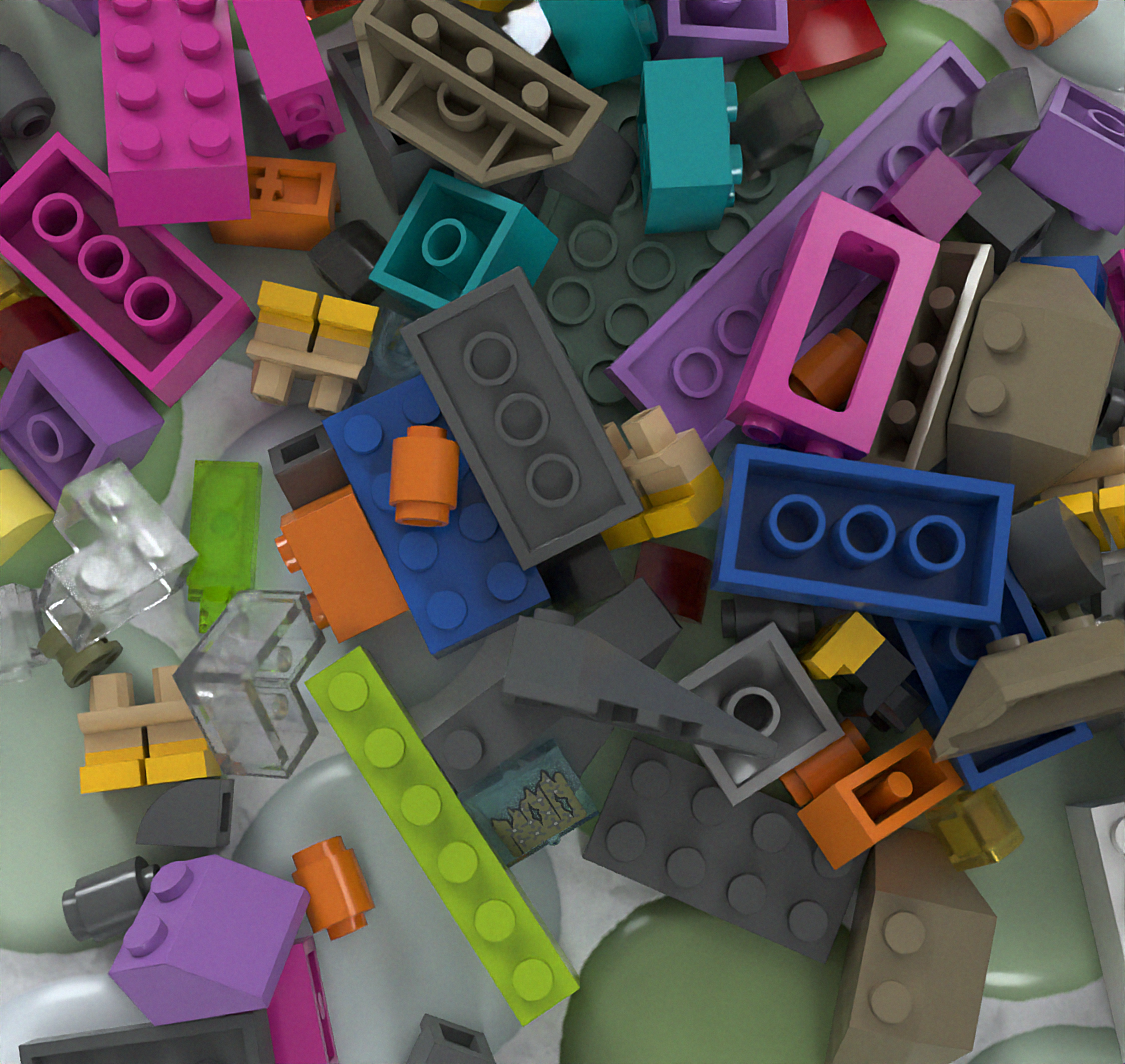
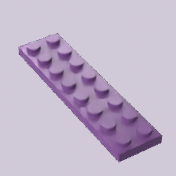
[603,39,1030,453]

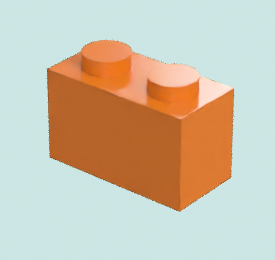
[275,483,410,643]
[796,729,965,870]

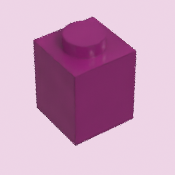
[868,147,982,243]

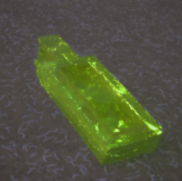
[186,460,263,637]

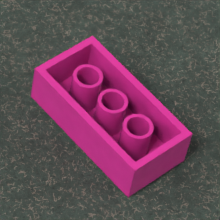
[98,0,251,227]
[0,131,256,408]

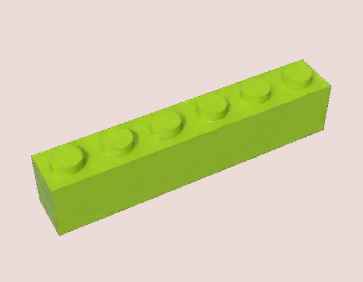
[304,646,580,1027]

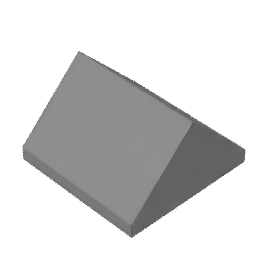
[676,621,845,807]

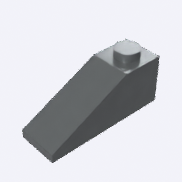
[327,41,454,216]

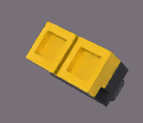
[795,611,929,733]

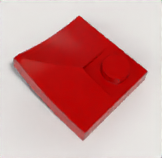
[758,0,887,84]

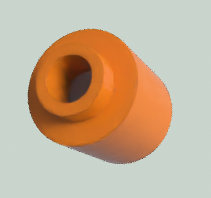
[1004,0,1098,50]
[788,328,868,411]
[389,426,460,527]
[778,718,871,808]
[291,836,376,941]

